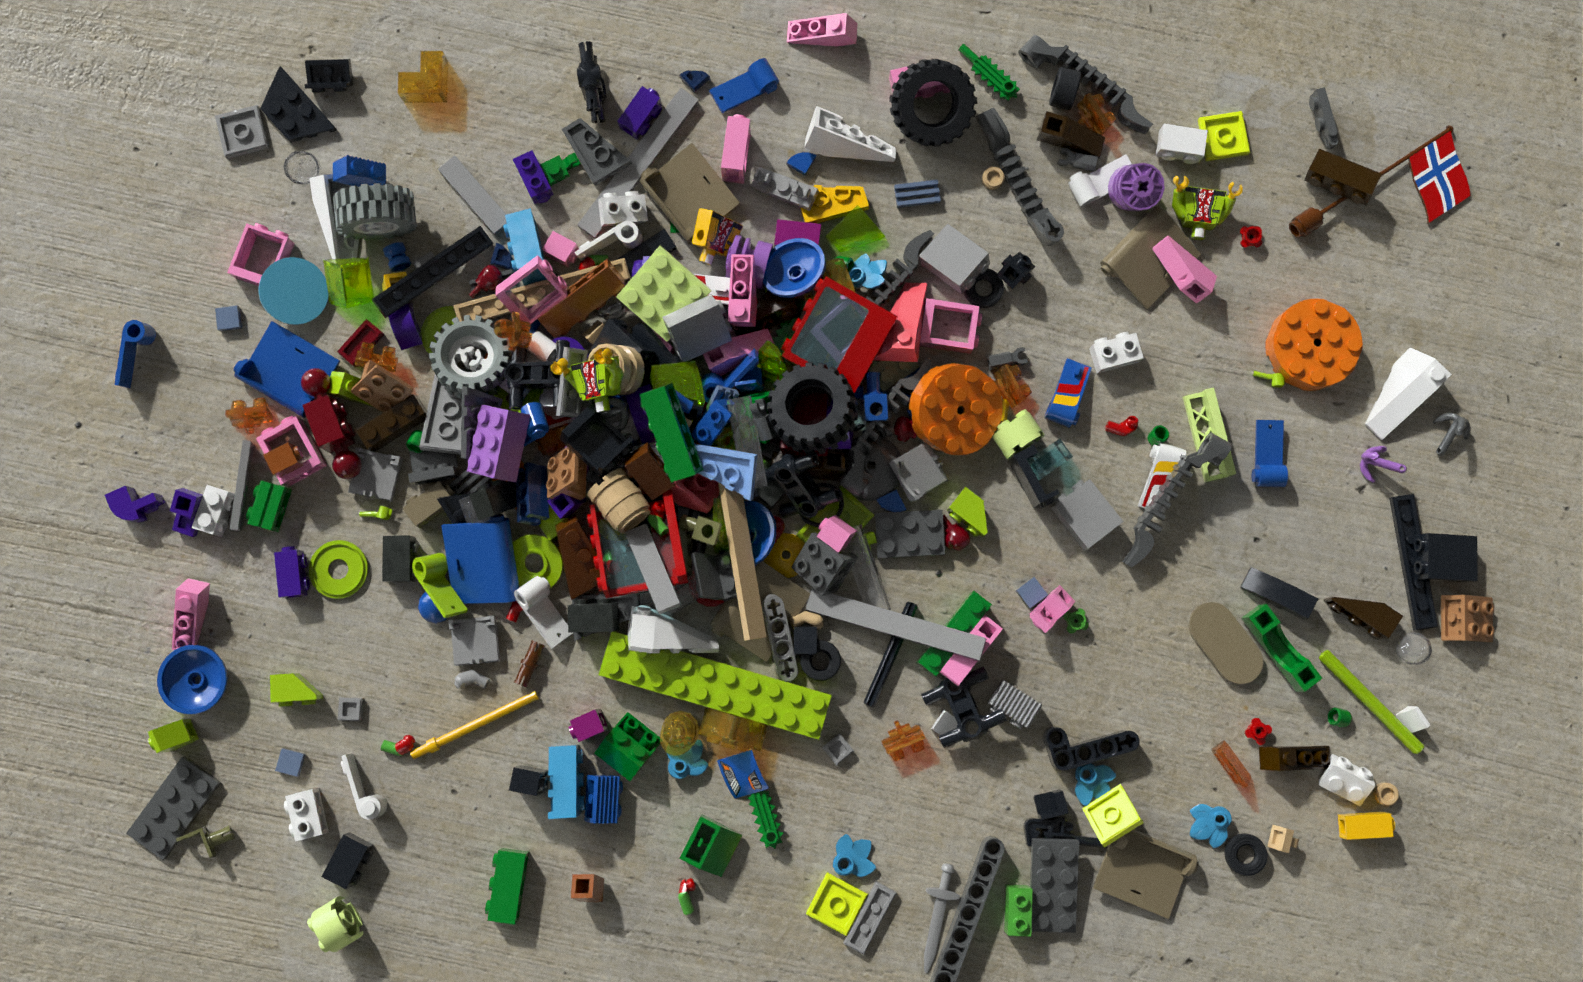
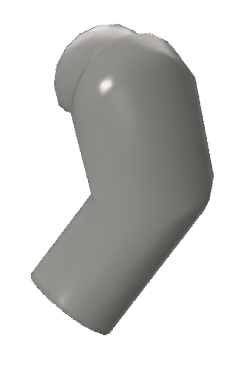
[454,670,490,689]

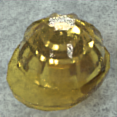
[660,711,700,756]

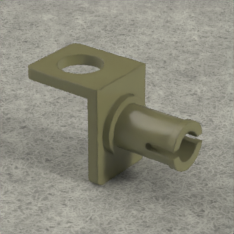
[679,514,722,545]
[176,825,235,858]

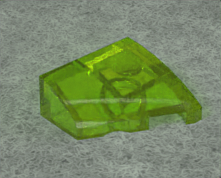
[825,205,885,253]
[757,340,787,384]
[650,361,705,405]

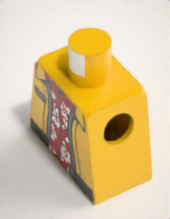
[692,208,743,265]

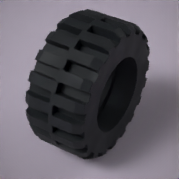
[889,59,977,147]
[767,362,858,455]

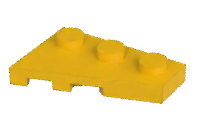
[800,185,869,224]

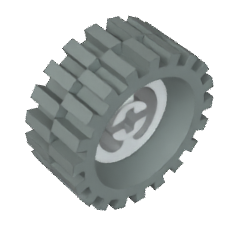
[333,183,417,240]
[429,315,512,399]

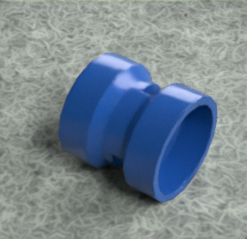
[383,242,411,272]

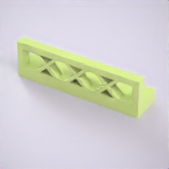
[1183,388,1236,483]

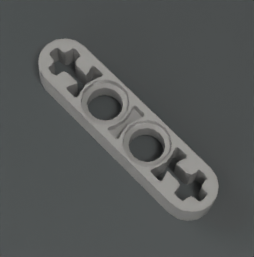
[762,594,798,681]

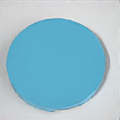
[258,257,329,325]

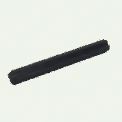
[864,601,918,708]

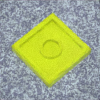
[1198,111,1250,161]
[1082,784,1144,847]
[806,872,868,936]

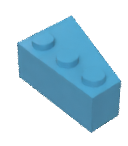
[503,208,547,286]
[548,745,585,819]

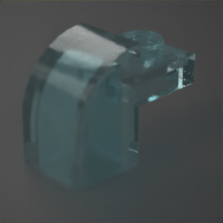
[1028,439,1073,480]

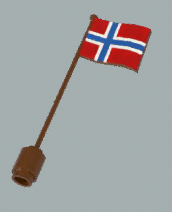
[1289,125,1470,238]

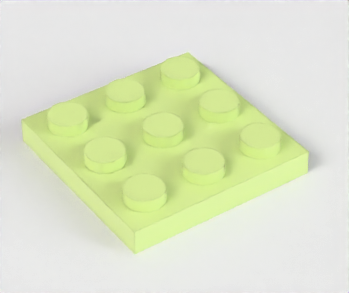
[616,245,712,342]

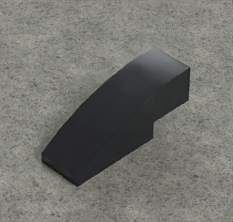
[1240,567,1318,619]

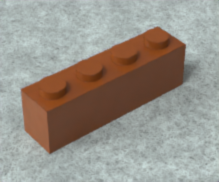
[538,259,625,338]

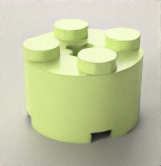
[992,409,1045,460]
[307,896,363,952]

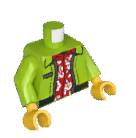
[1172,175,1243,240]
[550,348,624,412]

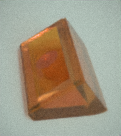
[1211,740,1251,788]

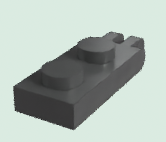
[1309,87,1338,150]

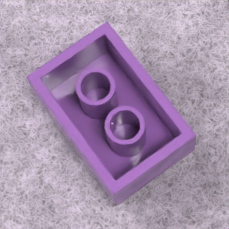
[467,404,530,482]

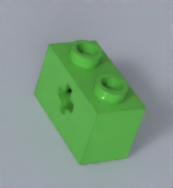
[1004,884,1032,936]

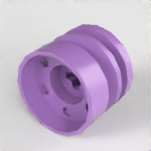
[1108,163,1165,211]
[725,235,773,289]

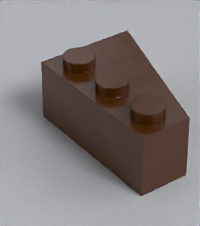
[555,514,611,600]

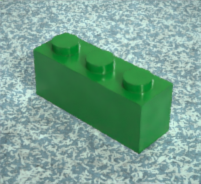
[485,848,529,925]

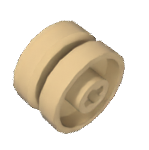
[587,344,644,396]

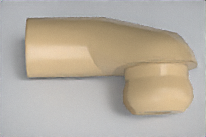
[789,611,824,630]

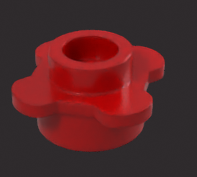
[1240,226,1263,248]
[1245,718,1272,745]

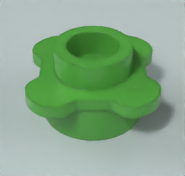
[1063,608,1089,633]

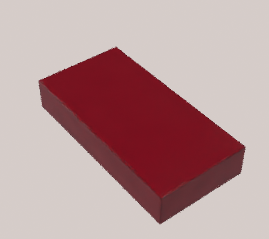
[337,319,385,367]

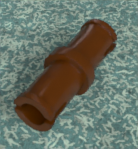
[513,640,545,688]

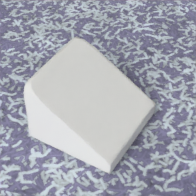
[1396,706,1430,733]
[931,710,958,735]

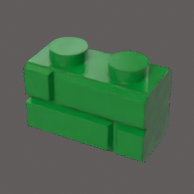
[246,481,292,533]

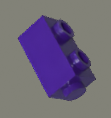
[617,86,662,140]
[513,150,554,204]
[274,546,310,599]

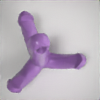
[1360,446,1407,483]

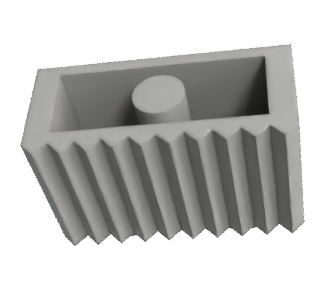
[987,680,1042,730]

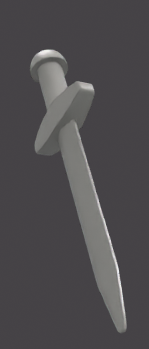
[924,863,960,973]

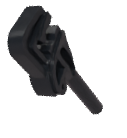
[1023,817,1108,848]

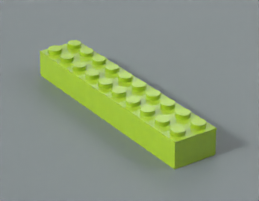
[598,631,832,740]

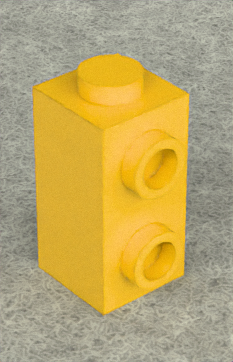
[1337,812,1395,840]

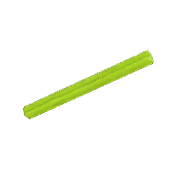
[1319,650,1424,754]

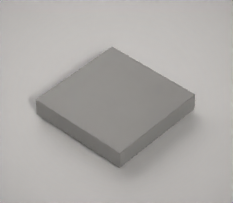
[215,105,270,159]

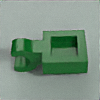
[540,153,581,186]

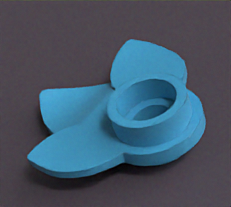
[847,254,887,289]
[666,737,709,779]
[1075,763,1116,806]
[1190,804,1232,848]
[833,834,876,877]

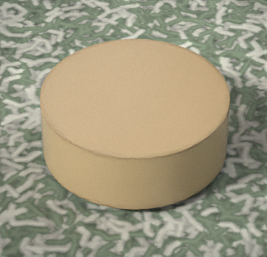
[982,167,1004,190]
[1373,782,1399,806]

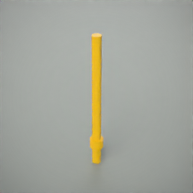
[410,691,539,759]

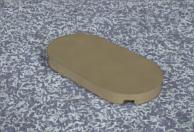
[1188,602,1263,684]

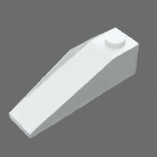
[804,106,896,162]
[309,174,359,265]
[1365,348,1452,440]
[627,605,719,653]

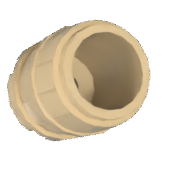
[587,468,651,533]

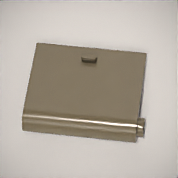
[640,143,740,243]
[1100,206,1201,309]
[710,561,810,662]
[1093,829,1199,919]

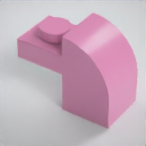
[1029,585,1075,633]

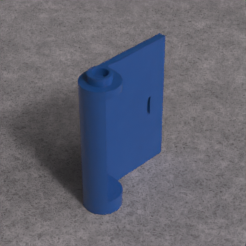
[233,321,340,418]
[441,514,519,604]

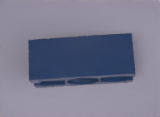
[516,462,549,526]

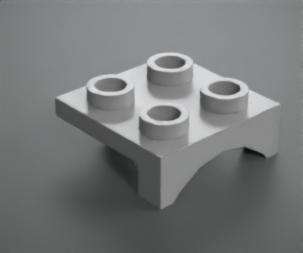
[889,442,948,502]
[348,447,403,502]
[448,616,500,666]

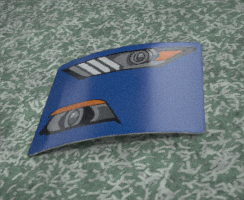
[717,750,769,799]

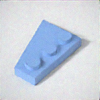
[695,444,758,501]

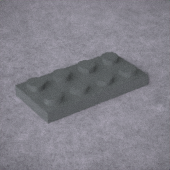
[126,756,221,860]
[1030,838,1079,933]

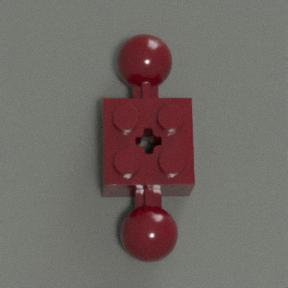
[301,368,362,479]

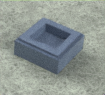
[215,305,242,332]
[1016,577,1048,609]
[275,748,306,777]

